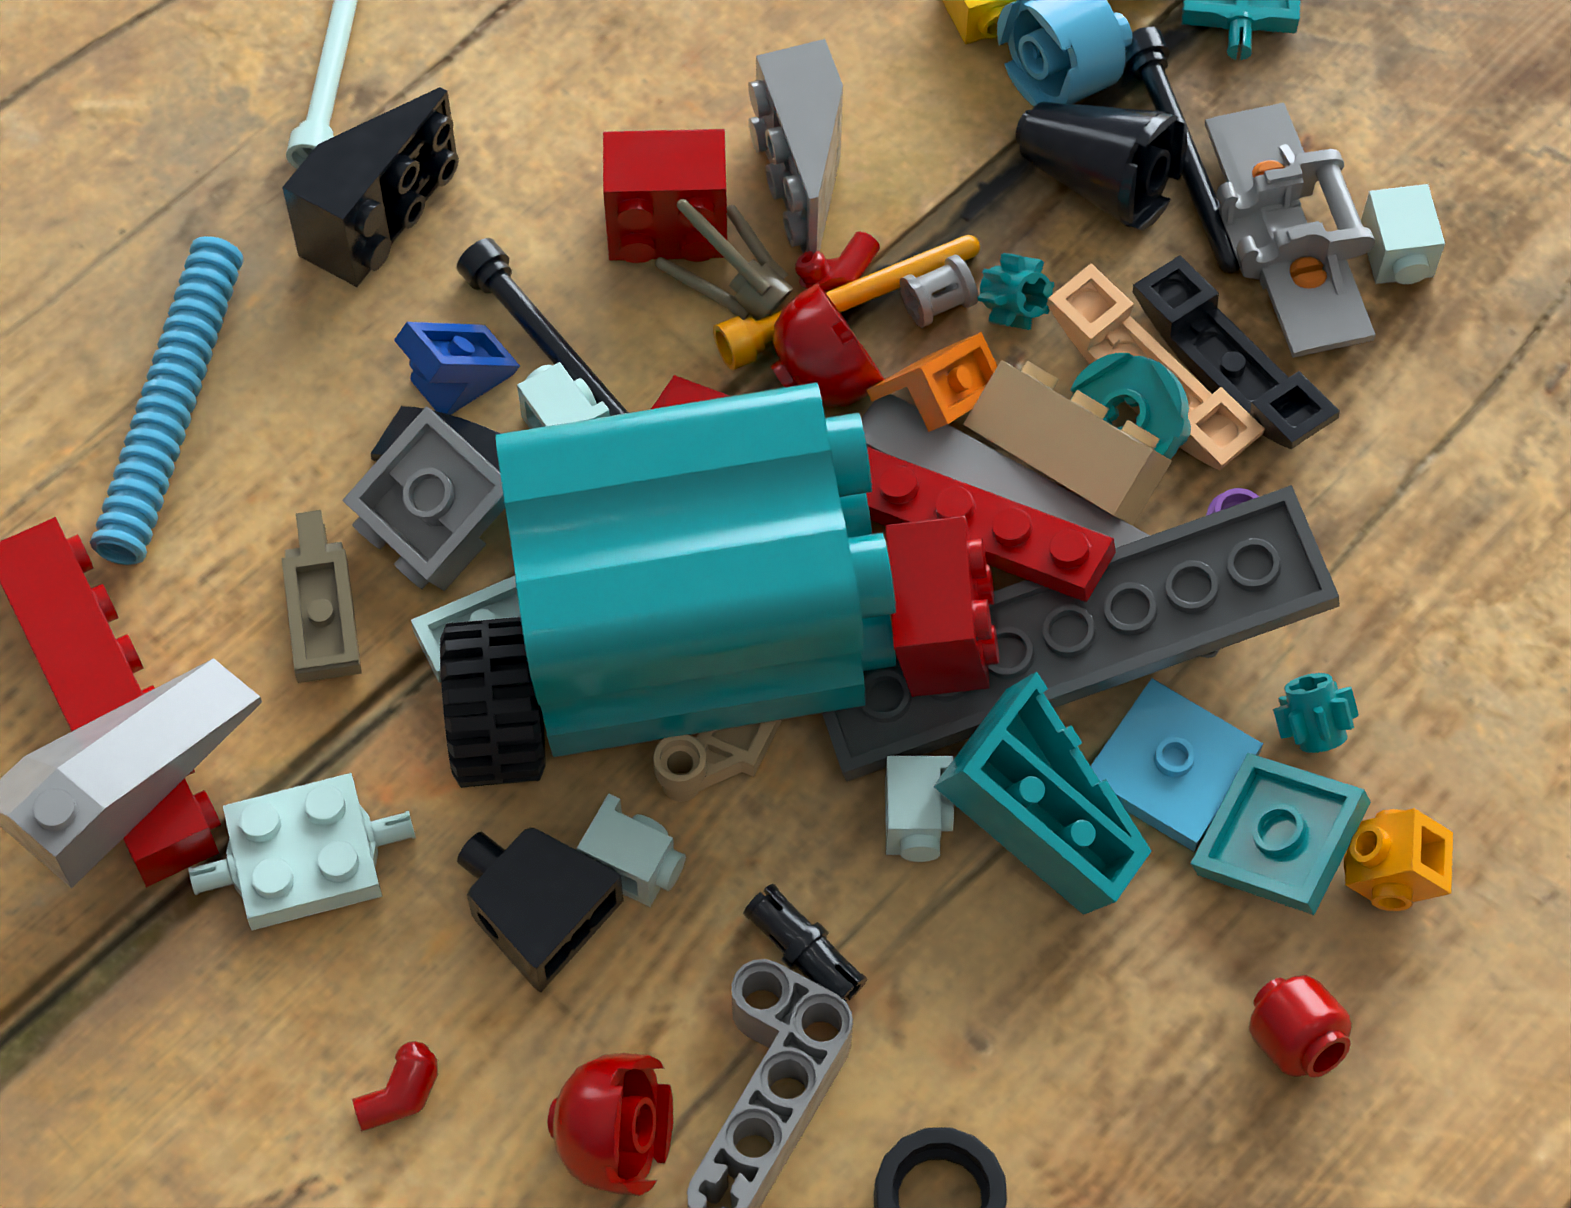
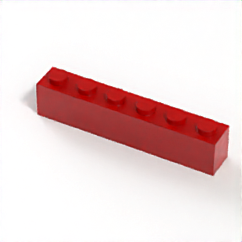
[0,517,221,888]

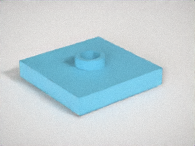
[1091,678,1263,852]

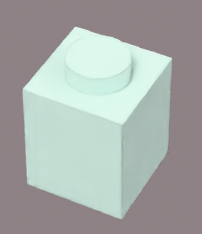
[1361,184,1445,284]

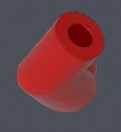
[795,231,880,292]
[352,1041,438,1131]

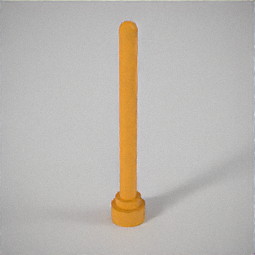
[713,235,980,370]

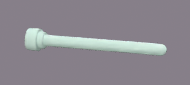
[286,0,358,169]

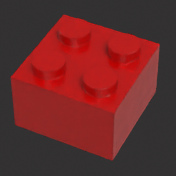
[603,129,728,263]
[886,516,999,697]

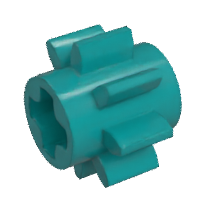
[977,253,1055,330]
[1273,673,1359,753]

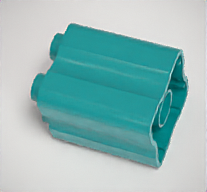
[496,382,896,757]

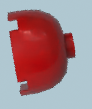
[771,283,885,408]
[547,1053,674,1196]

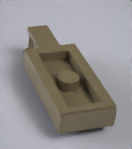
[282,510,362,683]

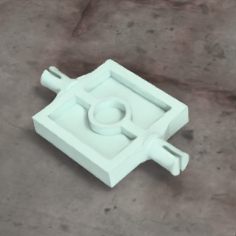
[188,773,416,931]

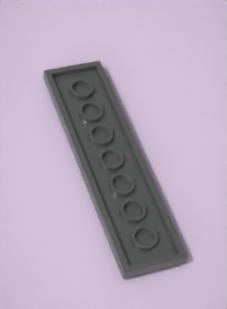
[822,485,1340,782]

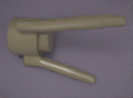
[655,199,793,320]

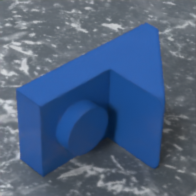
[394,322,520,415]

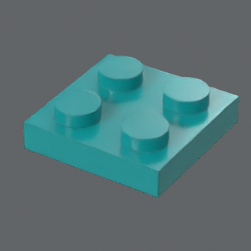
[1190,753,1371,915]

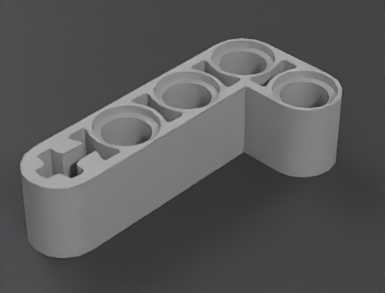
[687,959,853,1208]

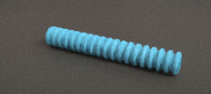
[90,236,244,565]

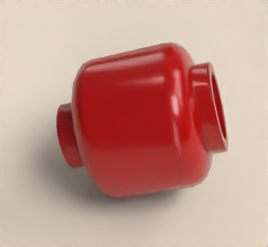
[1249,975,1352,1078]

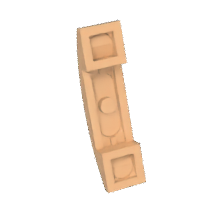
[1047,263,1265,471]

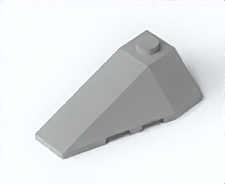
[0,658,262,888]

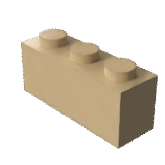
[963,360,1172,526]

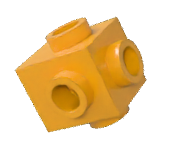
[1343,808,1453,911]

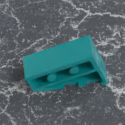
[933,671,1152,915]

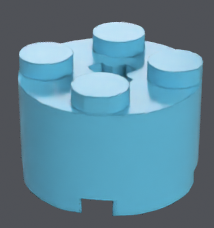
[997,0,1133,106]

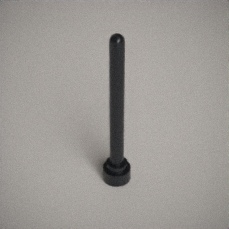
[1125,27,1240,273]
[456,238,629,416]

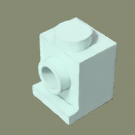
[517,362,610,429]
[885,756,954,862]
[577,793,686,907]

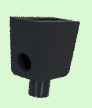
[457,827,624,993]

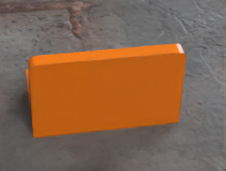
[866,332,997,432]

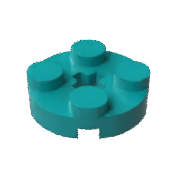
[1070,353,1191,459]

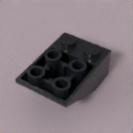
[282,87,459,287]

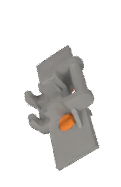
[1204,103,1376,358]

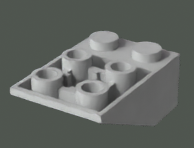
[748,39,843,254]

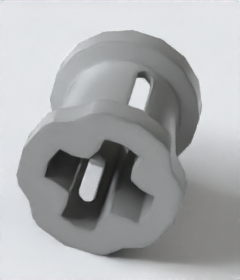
[899,254,978,328]

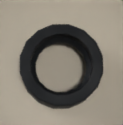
[873,1127,1007,1208]

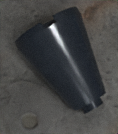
[1015,102,1187,230]

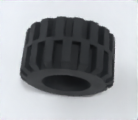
[440,617,546,788]

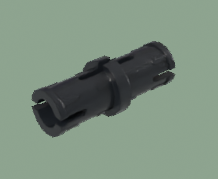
[743,884,867,1001]

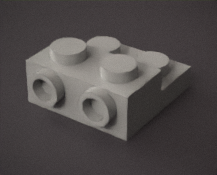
[342,406,505,591]

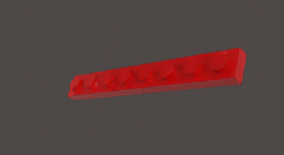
[651,375,1116,602]

